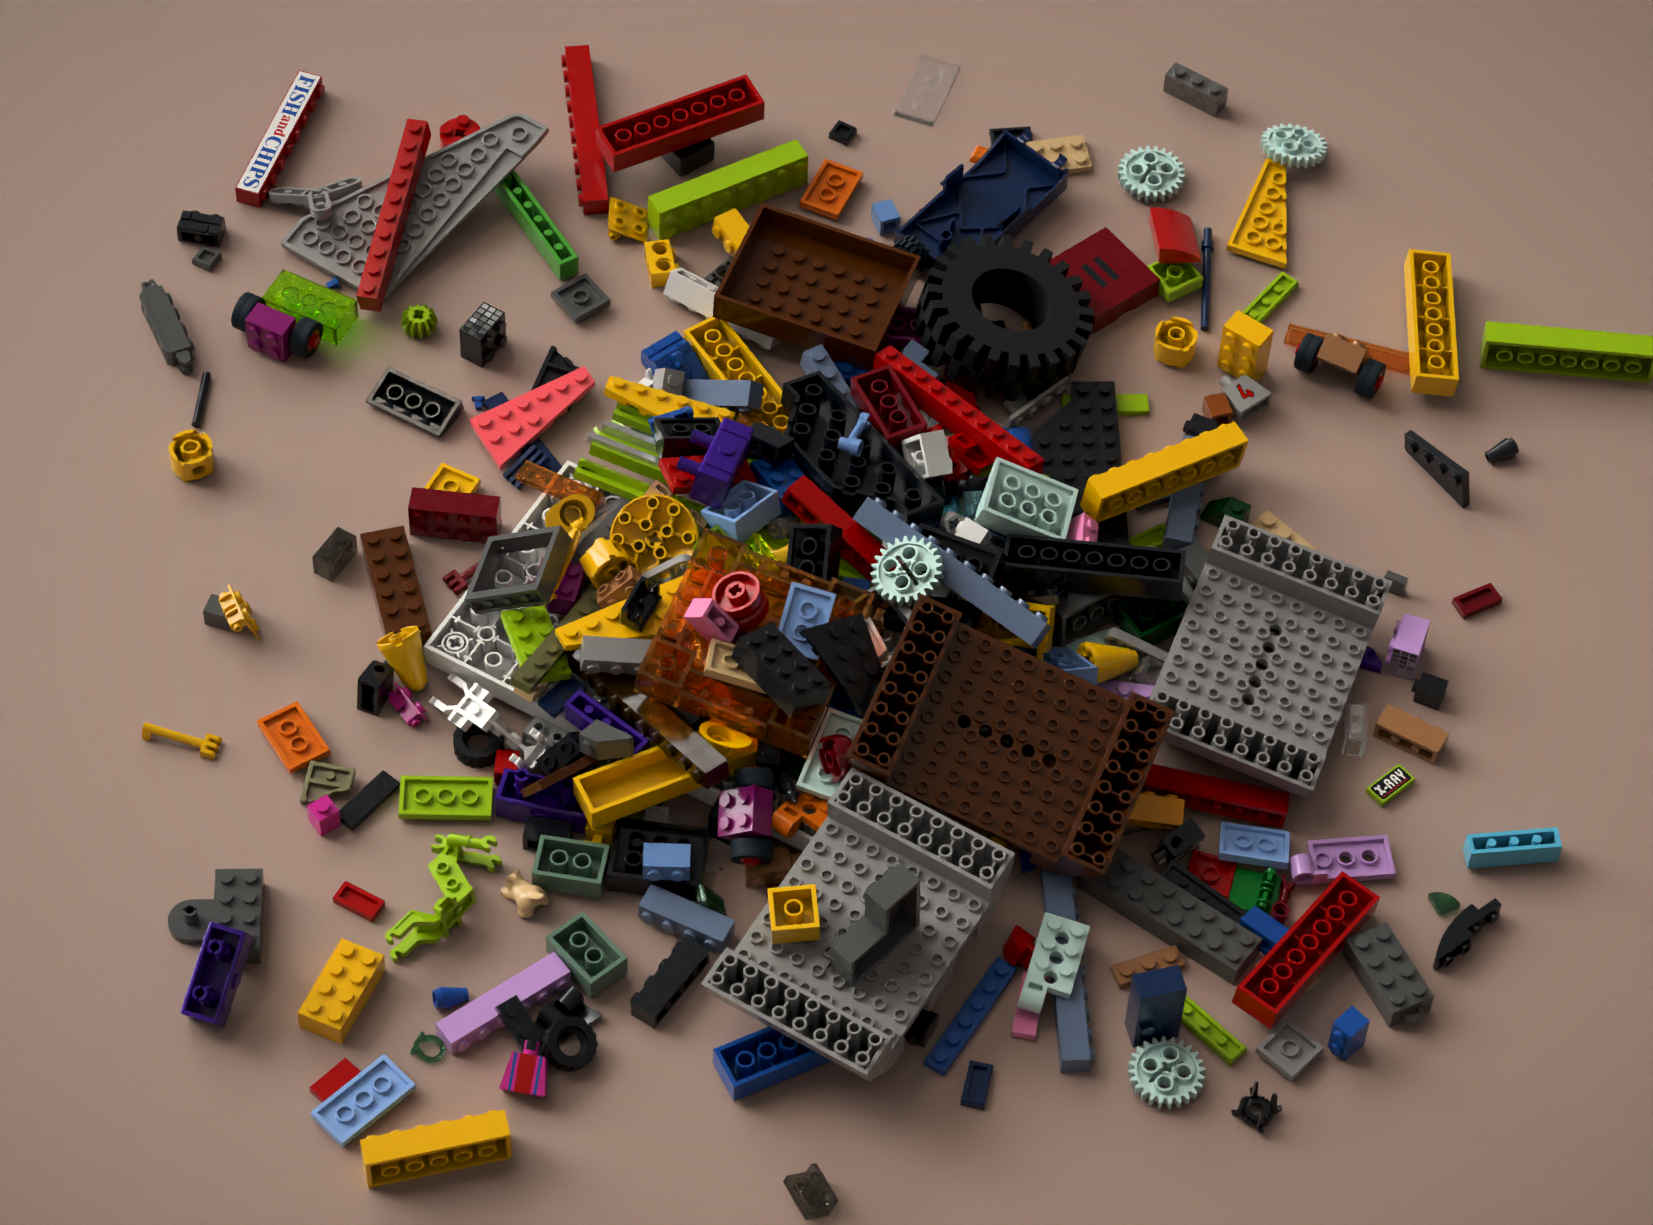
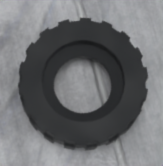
[453,723,504,768]
[542,1016,598,1072]

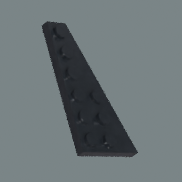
[799,613,884,718]

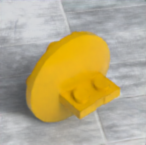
[610,494,699,584]

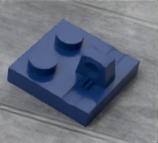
[651,342,710,380]

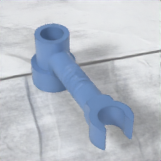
[837,412,871,457]

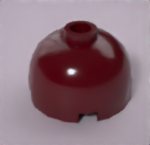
[818,734,853,782]

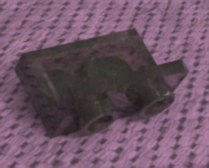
[783,1163,838,1220]

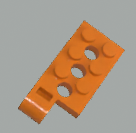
[771,790,828,839]

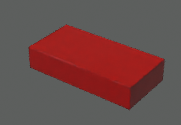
[333,881,385,923]
[310,1057,361,1102]

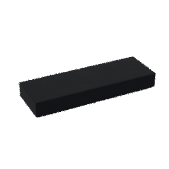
[339,770,400,831]

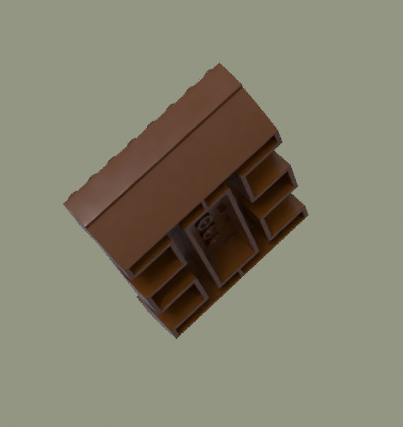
[846,594,1175,879]

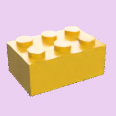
[1217,310,1274,382]

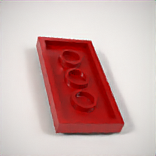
[658,455,757,494]

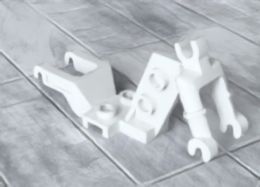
[429,673,550,773]

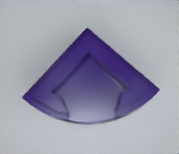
[1359,646,1382,674]

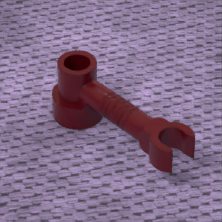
[1270,874,1296,925]

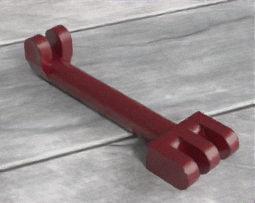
[443,562,479,595]

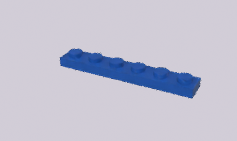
[924,957,1018,1076]

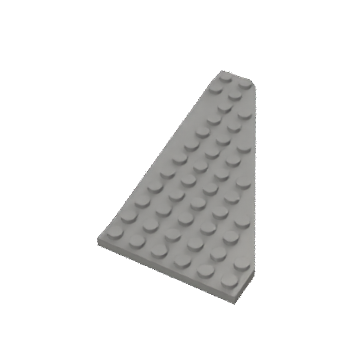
[280,114,549,302]

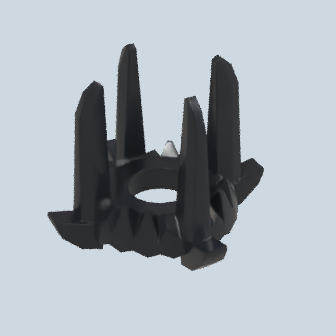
[1231,1081,1282,1133]

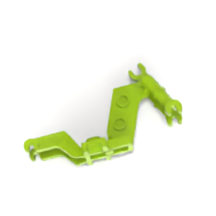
[385,833,502,963]

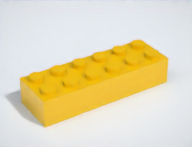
[360,1110,512,1188]

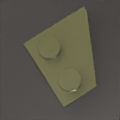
[300,760,356,805]

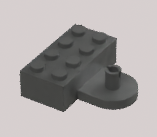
[168,868,265,964]

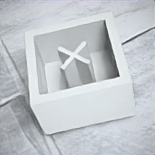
[901,430,953,481]

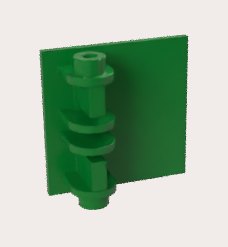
[1229,867,1281,916]

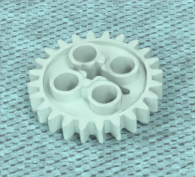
[1260,123,1328,168]
[1118,145,1185,203]
[870,536,945,607]
[1127,1036,1206,1110]

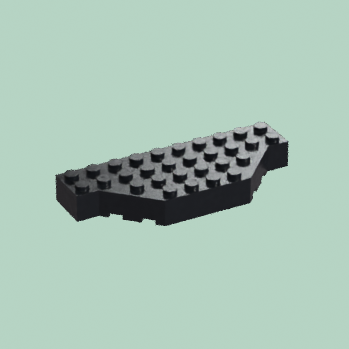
[781,371,945,527]
[1032,381,1129,545]

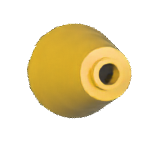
[377,626,428,692]

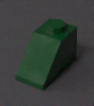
[1200,497,1251,528]

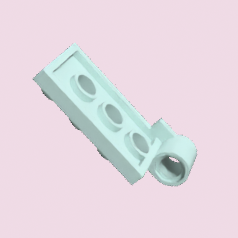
[1017,912,1090,1014]

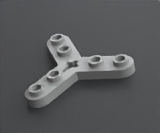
[268,177,362,221]

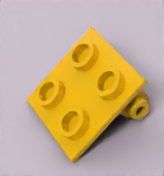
[608,197,648,242]
[219,585,260,640]

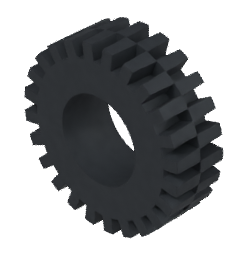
[914,234,1094,401]

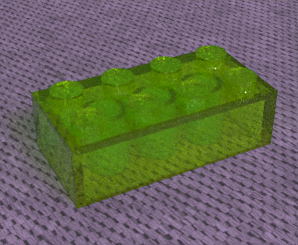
[262,269,359,346]

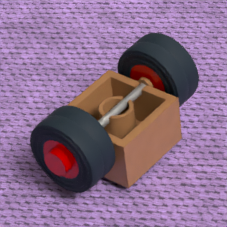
[1294,332,1386,399]

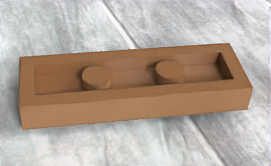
[1110,945,1185,989]

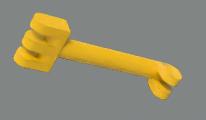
[141,722,222,760]

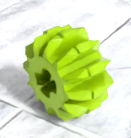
[401,303,437,339]

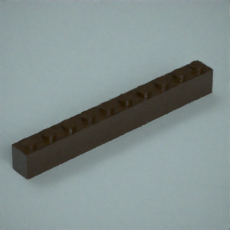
[567,649,729,790]

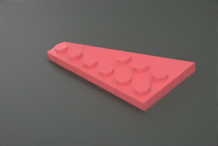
[470,366,595,471]

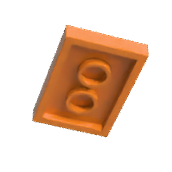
[799,159,863,221]
[257,701,331,774]

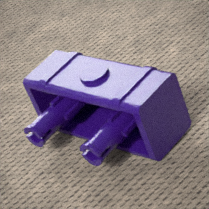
[676,418,754,509]
[495,768,587,834]
[180,921,254,1028]

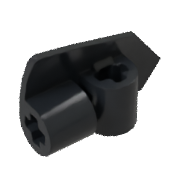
[534,986,602,1042]

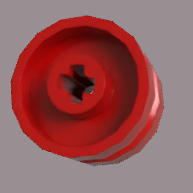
[712,571,769,631]

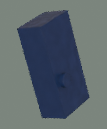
[1125,965,1187,1047]

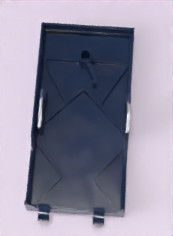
[894,128,1069,269]

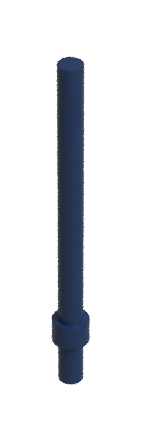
[1200,227,1214,331]

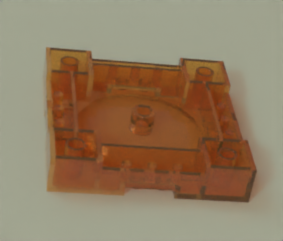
[634,528,875,759]

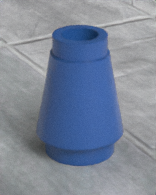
[432,987,469,1010]

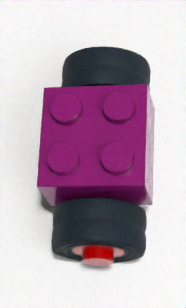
[231,292,323,363]
[717,766,776,867]

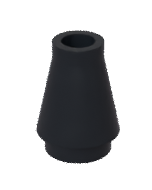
[1485,438,1519,464]

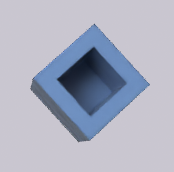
[871,199,900,236]

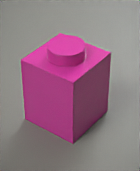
[307,795,341,837]

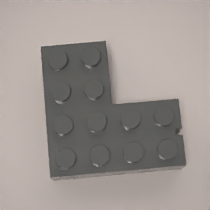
[831,862,920,986]

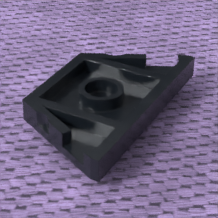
[531,345,579,411]

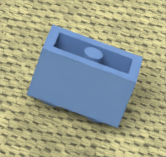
[643,843,691,882]

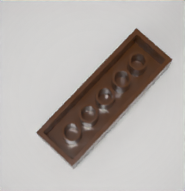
[360,525,432,649]

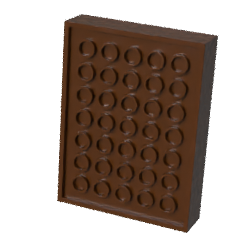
[713,203,921,371]

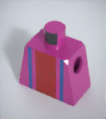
[499,1040,548,1098]

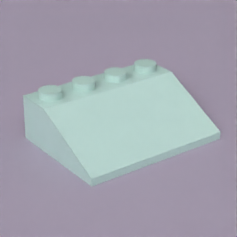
[974,457,1078,539]

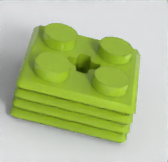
[1147,261,1203,302]

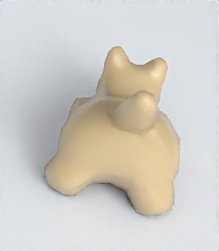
[500,870,549,918]

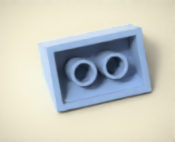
[701,480,781,545]

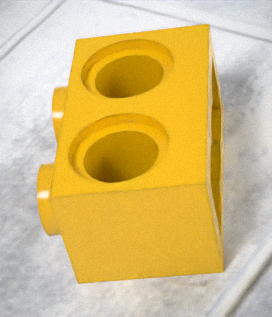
[644,239,679,288]

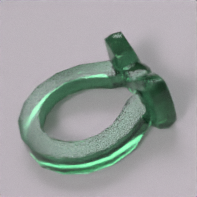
[410,1031,445,1063]

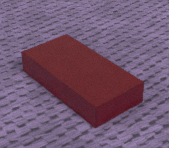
[1452,583,1502,619]

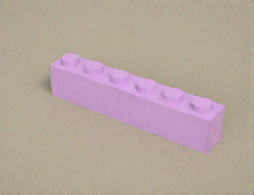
[435,952,571,1056]

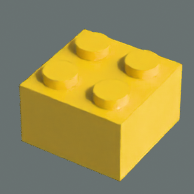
[767,884,820,944]

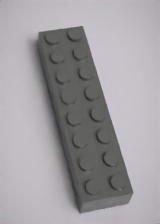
[1078,848,1262,986]

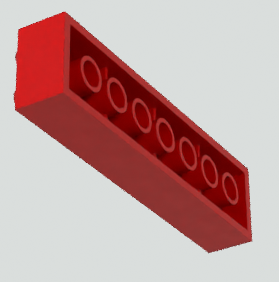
[596,74,765,173]
[1232,871,1380,1030]

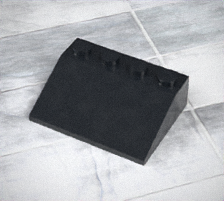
[607,818,710,902]

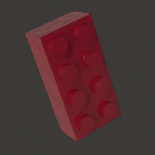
[851,364,928,452]
[408,487,502,544]

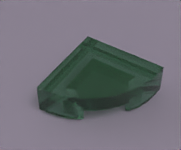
[1428,892,1460,916]

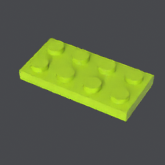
[500,605,572,684]
[398,775,494,821]

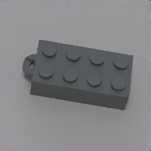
[1342,922,1434,1028]

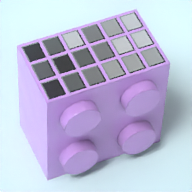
[1385,613,1430,681]

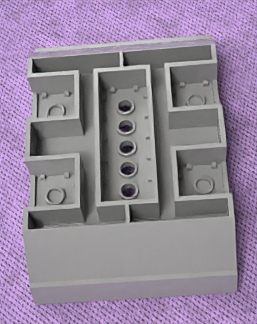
[1149,515,1393,800]
[701,767,1015,1082]

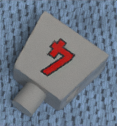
[1219,375,1272,426]

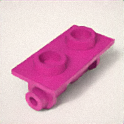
[388,682,429,728]

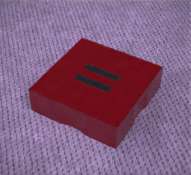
[1050,227,1160,334]

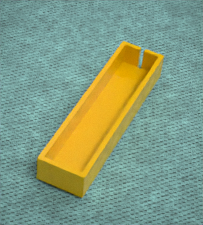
[573,714,757,829]

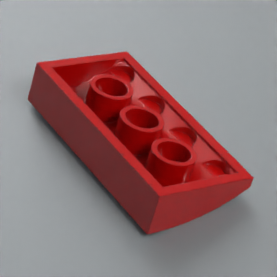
[1149,207,1201,263]

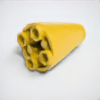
[1077,642,1139,684]

